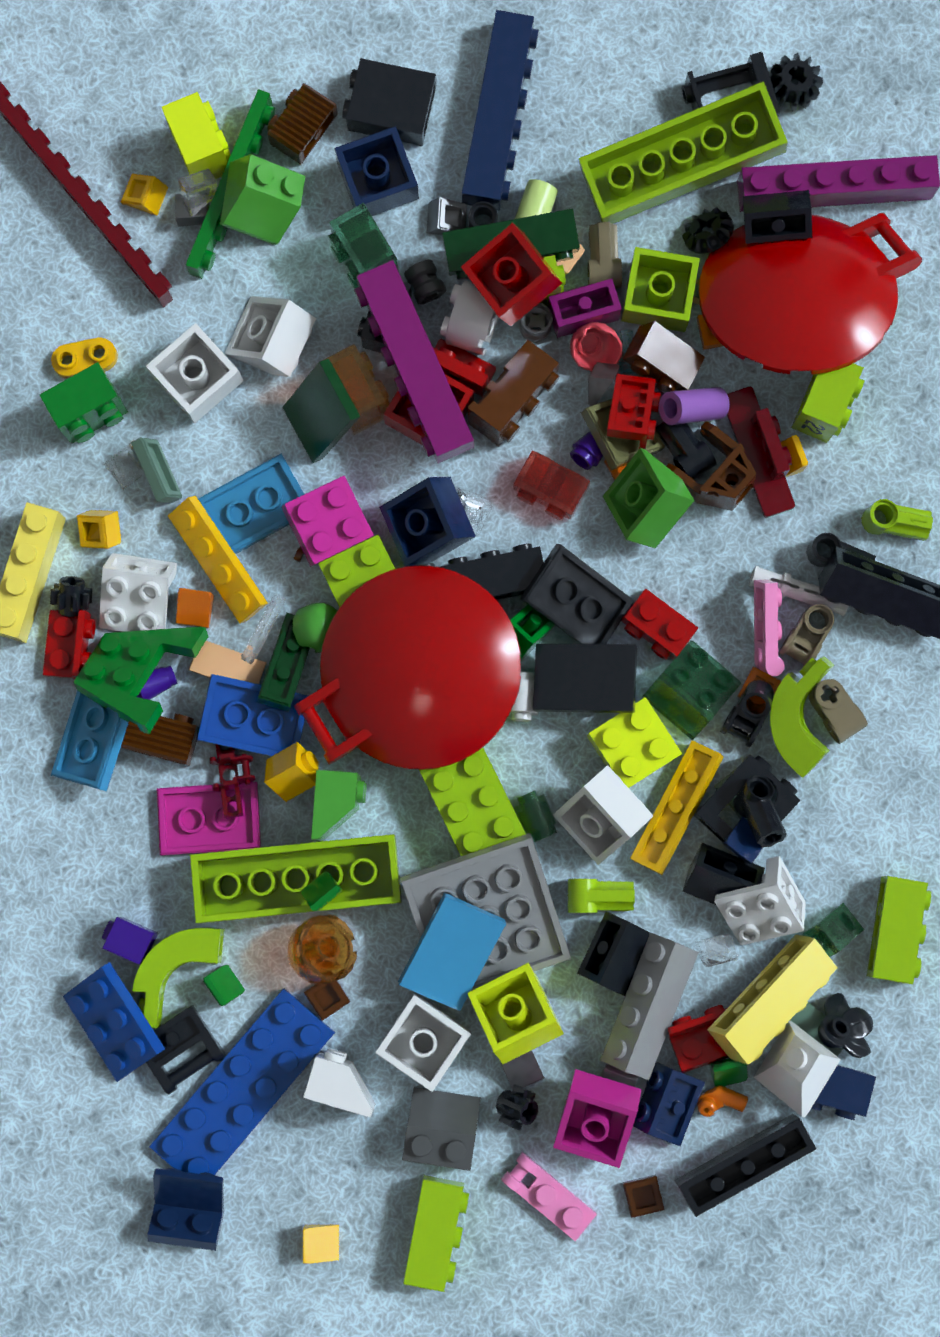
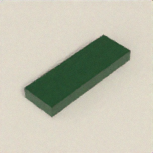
[257,612,310,712]

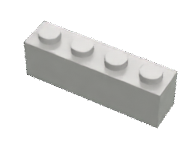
[600,932,699,1080]

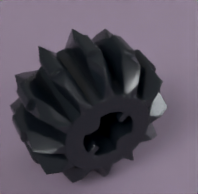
[770,52,823,112]

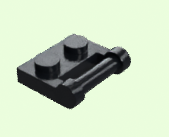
[146,1005,226,1095]

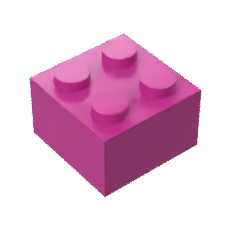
[281,475,374,567]
[553,1069,642,1168]

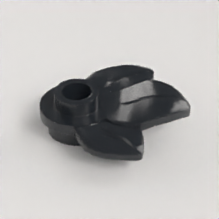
[818,993,873,1058]

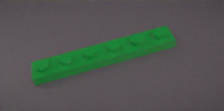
[186,89,275,279]

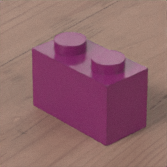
[548,278,622,338]

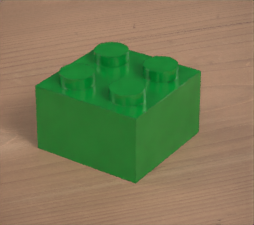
[39,362,128,444]

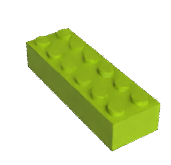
[578,81,788,224]
[190,834,402,923]

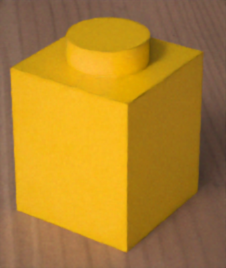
[264,742,319,802]

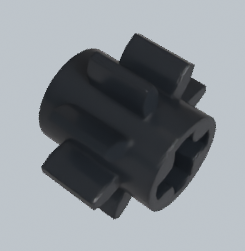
[50,576,93,617]
[496,1084,538,1131]

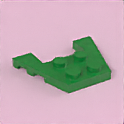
[73,627,209,734]

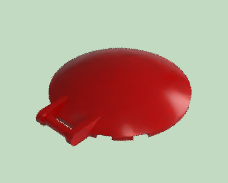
[699,213,923,375]
[294,566,521,769]

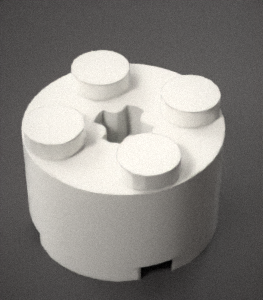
[440,280,499,356]

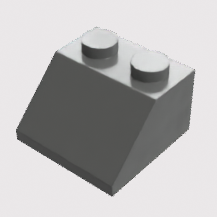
[402,1087,481,1171]

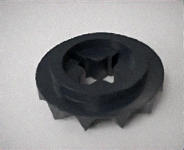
[682,207,734,254]

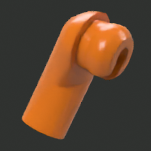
[697,1085,748,1117]

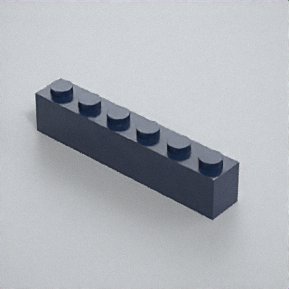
[462,10,539,211]

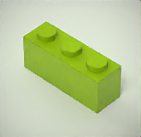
[866,876,931,984]
[403,1175,469,1292]

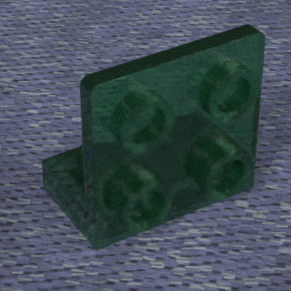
[642,641,741,740]

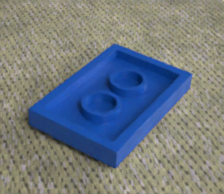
[196,674,309,756]
[63,962,165,1082]

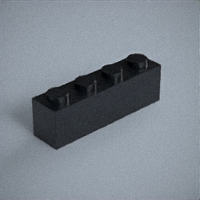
[420,543,544,600]
[818,546,940,639]
[674,1114,817,1217]

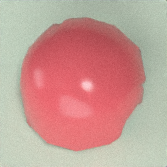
[570,322,623,372]

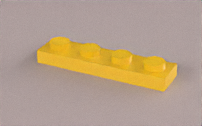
[168,495,268,624]
[630,740,724,875]

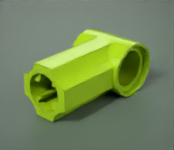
[861,499,933,541]
[568,879,635,913]

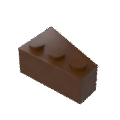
[468,340,560,447]

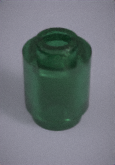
[514,791,557,842]

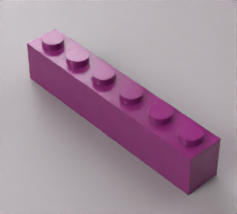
[737,155,940,212]
[354,260,474,464]

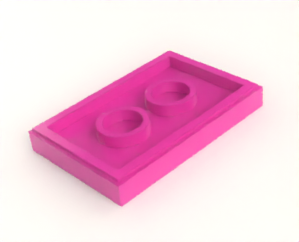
[157,782,261,856]

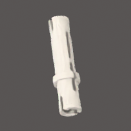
[749,566,848,616]

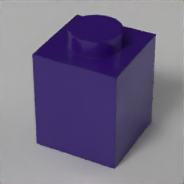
[102,917,158,965]

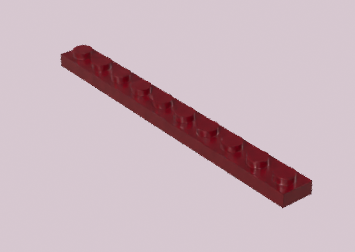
[0,81,173,308]

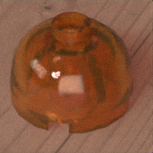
[287,914,357,984]

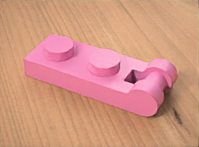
[754,580,785,676]
[501,1152,597,1242]

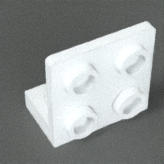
[99,553,177,632]
[715,856,806,945]

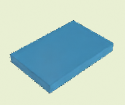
[198,453,304,554]
[51,691,128,792]
[398,893,507,1011]

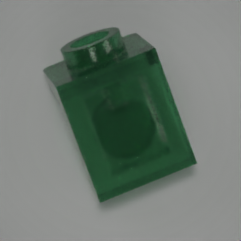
[803,903,865,957]

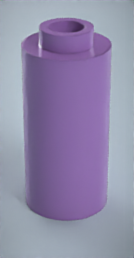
[659,387,730,425]

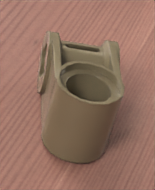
[778,604,834,667]
[809,679,868,744]

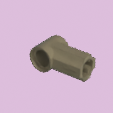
[588,222,622,288]

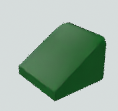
[301,871,342,911]
[203,965,245,1007]
[709,1058,748,1086]

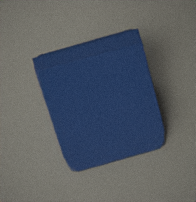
[722,817,763,865]

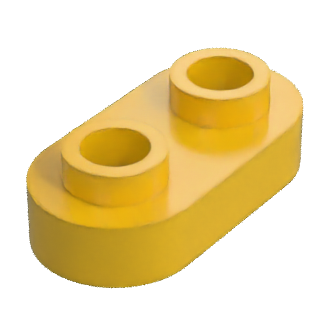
[51,337,118,379]

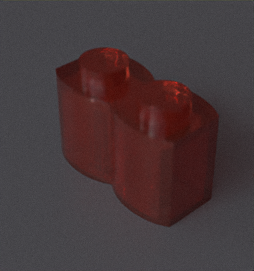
[513,451,590,521]

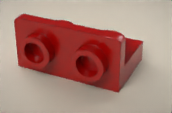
[433,339,496,397]
[607,374,661,450]
[621,588,698,660]
[43,610,96,679]
[668,1005,729,1073]

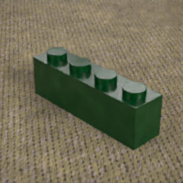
[442,208,580,280]

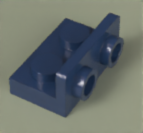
[633,1062,705,1146]

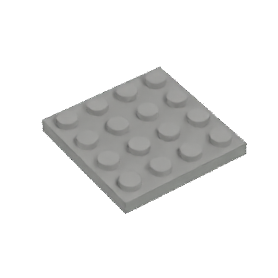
[400,833,571,991]

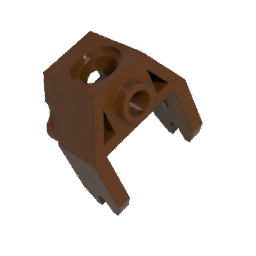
[666,421,756,511]

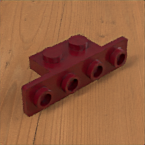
[727,386,795,518]

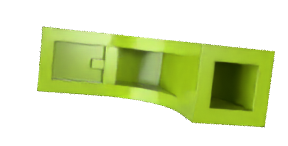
[770,656,834,778]
[132,928,224,1028]

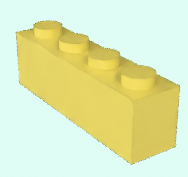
[0,502,66,643]
[707,934,837,1065]

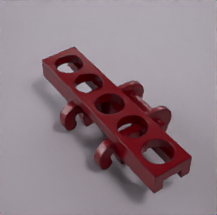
[209,744,256,819]

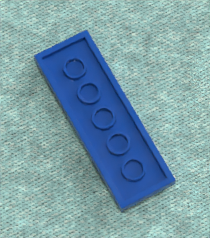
[149,988,335,1175]

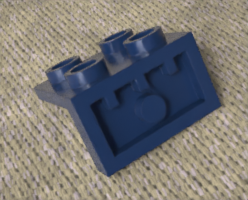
[147,1168,224,1251]

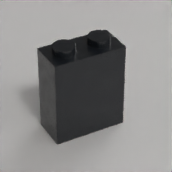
[342,58,437,146]

